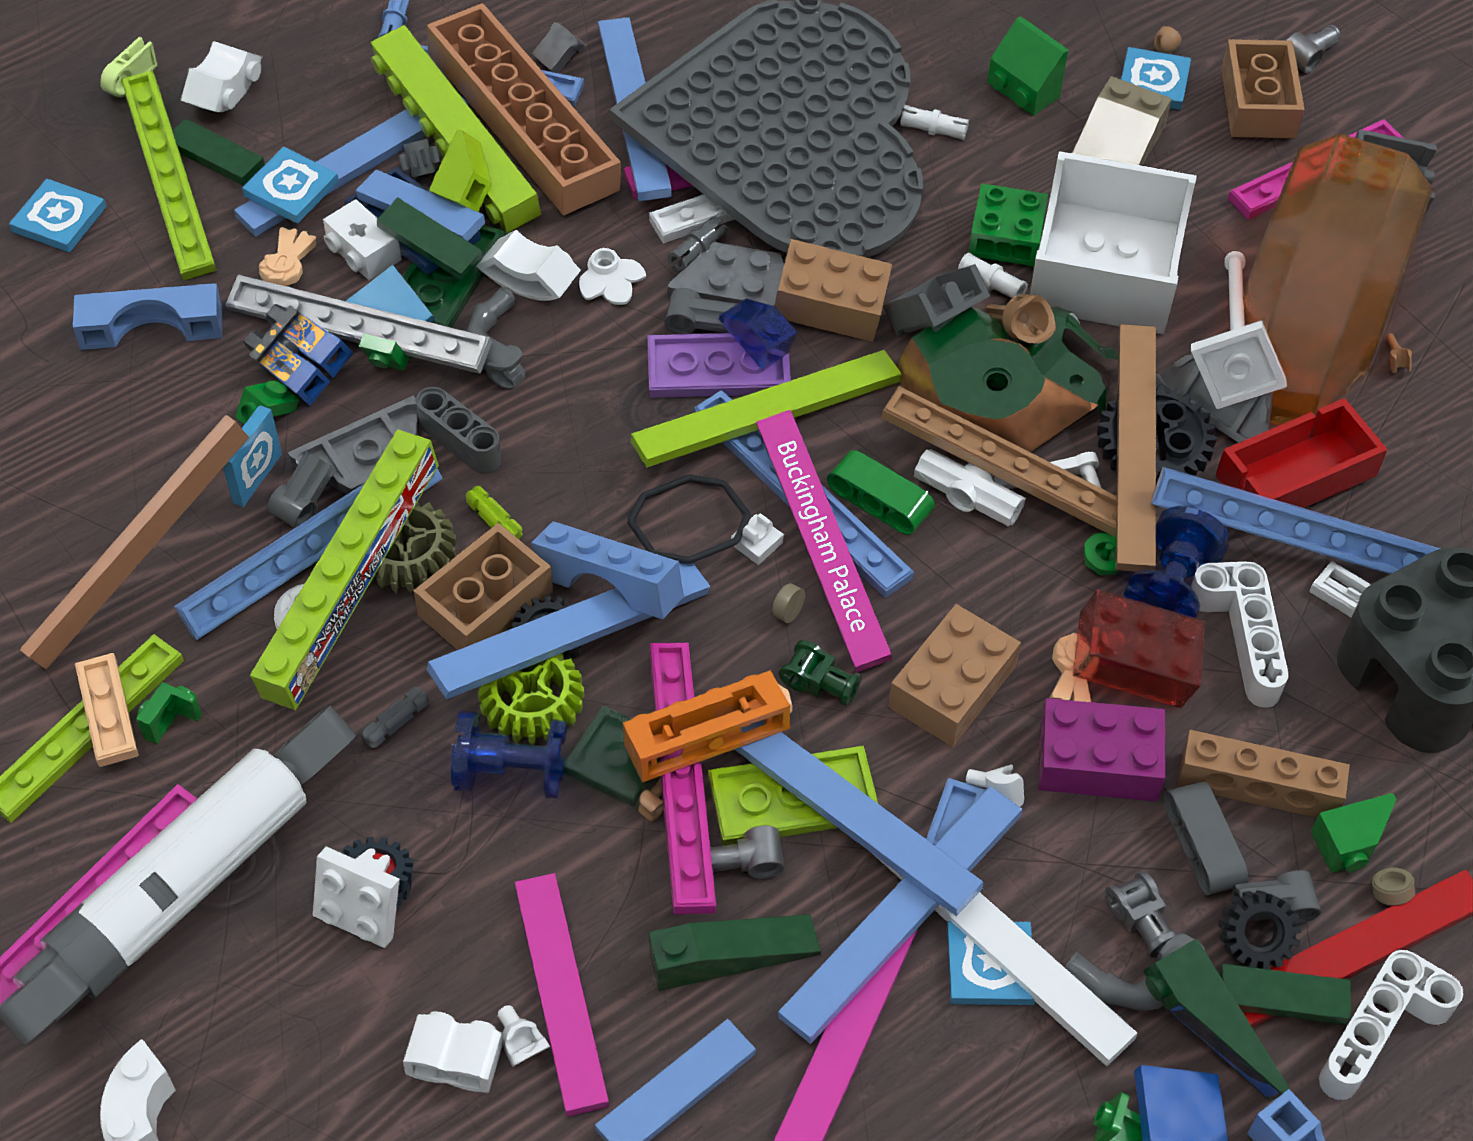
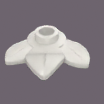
[579,248,646,305]

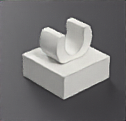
[731,513,784,565]

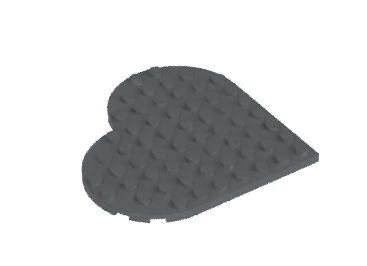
[608,0,923,258]

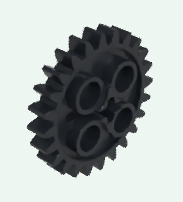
[1097,384,1217,481]

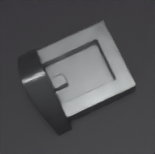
[532,22,585,73]

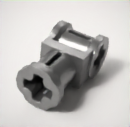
[1105,871,1180,957]

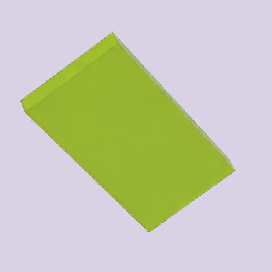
[708,746,878,846]

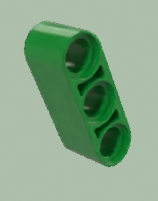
[827,450,935,535]

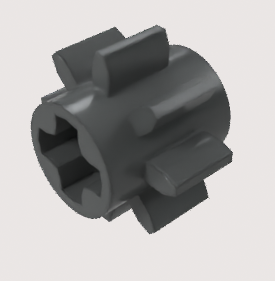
[398,139,441,178]

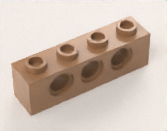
[1176,730,1350,818]

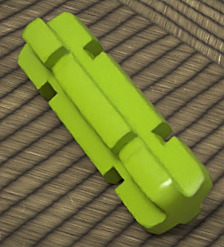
[465,486,523,539]

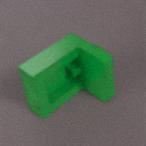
[359,333,410,371]
[236,380,300,425]
[136,682,202,744]
[1093,1092,1143,1141]

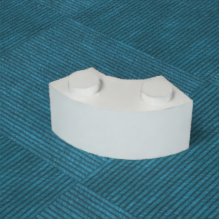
[181,41,262,112]
[477,230,581,301]
[100,1039,176,1141]

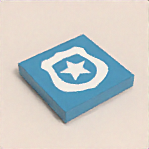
[1121,47,1191,110]
[242,146,339,224]
[9,179,106,253]
[223,405,282,507]
[947,921,1035,1005]

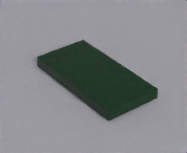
[403,225,506,328]

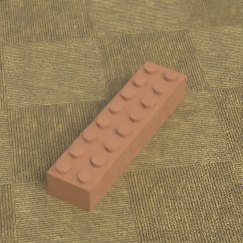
[427,3,621,215]

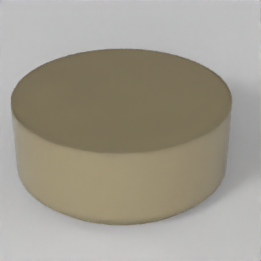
[772,583,805,623]
[1372,868,1415,905]

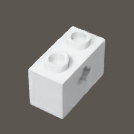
[323,199,402,281]

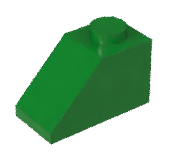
[1311,793,1397,873]

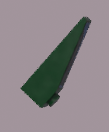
[1143,938,1291,1101]

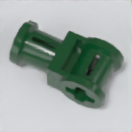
[778,640,862,706]

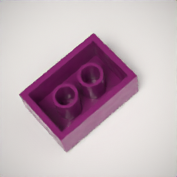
[1038,698,1165,802]

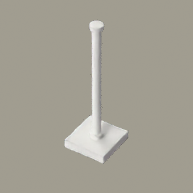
[1191,251,1287,409]

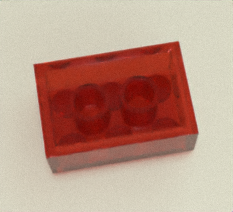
[1073,589,1206,708]

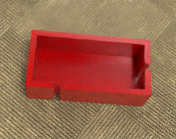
[1215,398,1388,508]

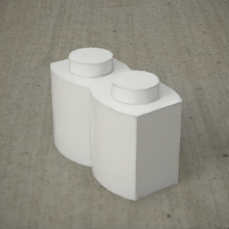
[403,1012,502,1092]

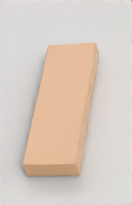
[75,653,139,767]

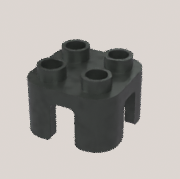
[1337,547,1473,753]

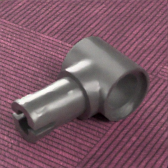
[1287,25,1341,74]
[710,826,785,879]

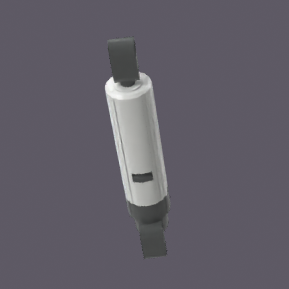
[0,705,356,1045]

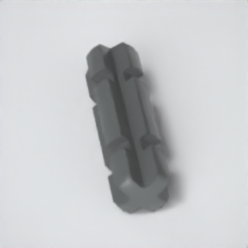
[360,686,429,748]

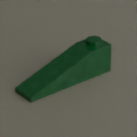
[649,914,821,991]

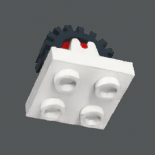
[313,837,413,948]

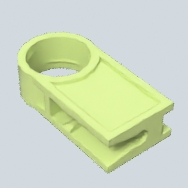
[100,37,158,98]

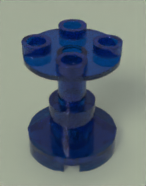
[1123,506,1229,628]
[451,711,567,799]

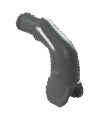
[466,287,525,390]
[1064,933,1205,1011]

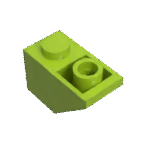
[429,129,491,212]

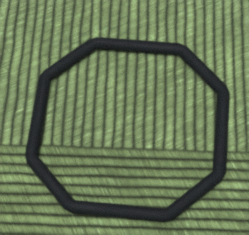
[628,474,751,564]

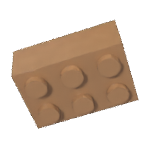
[1221,39,1305,138]
[772,239,892,342]
[413,523,553,650]
[888,604,1021,747]

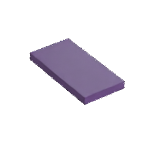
[647,332,791,398]

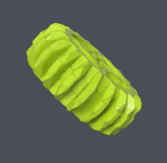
[478,653,584,746]

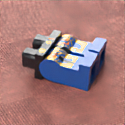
[244,304,354,406]

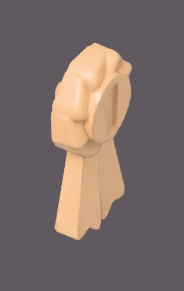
[259,227,317,286]
[1049,633,1100,702]

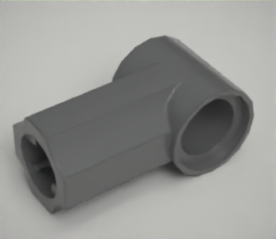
[665,288,737,334]
[267,451,336,528]
[1232,870,1321,924]

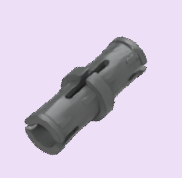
[668,216,727,271]

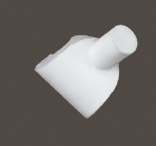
[966,765,1024,807]
[498,1006,550,1067]

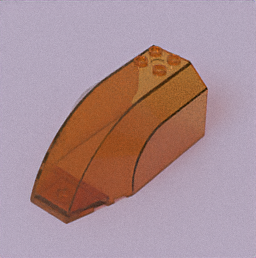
[1243,134,1433,425]

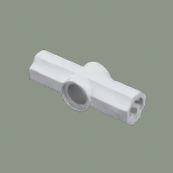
[914,449,1026,527]

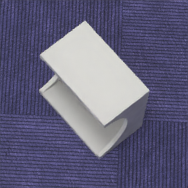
[1030,151,1196,335]

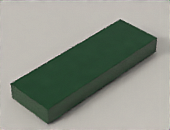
[172,119,265,186]
[377,197,482,280]
[1220,964,1351,1025]

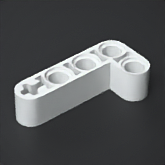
[1189,562,1288,708]
[1319,950,1463,1100]

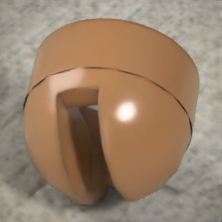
[1153,26,1182,54]

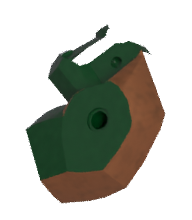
[897,306,1118,452]

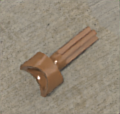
[985,294,1056,343]

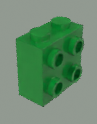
[969,183,1048,266]

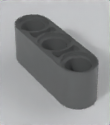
[416,387,502,473]
[1164,781,1248,896]

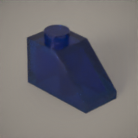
[718,298,797,370]

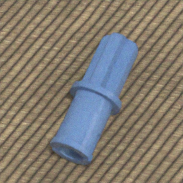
[378,0,410,38]

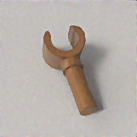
[1386,333,1412,373]
[638,777,664,822]

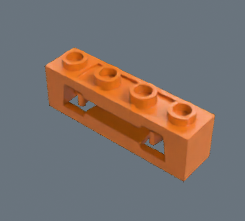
[623,670,790,783]

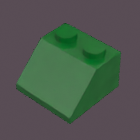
[987,16,1068,116]

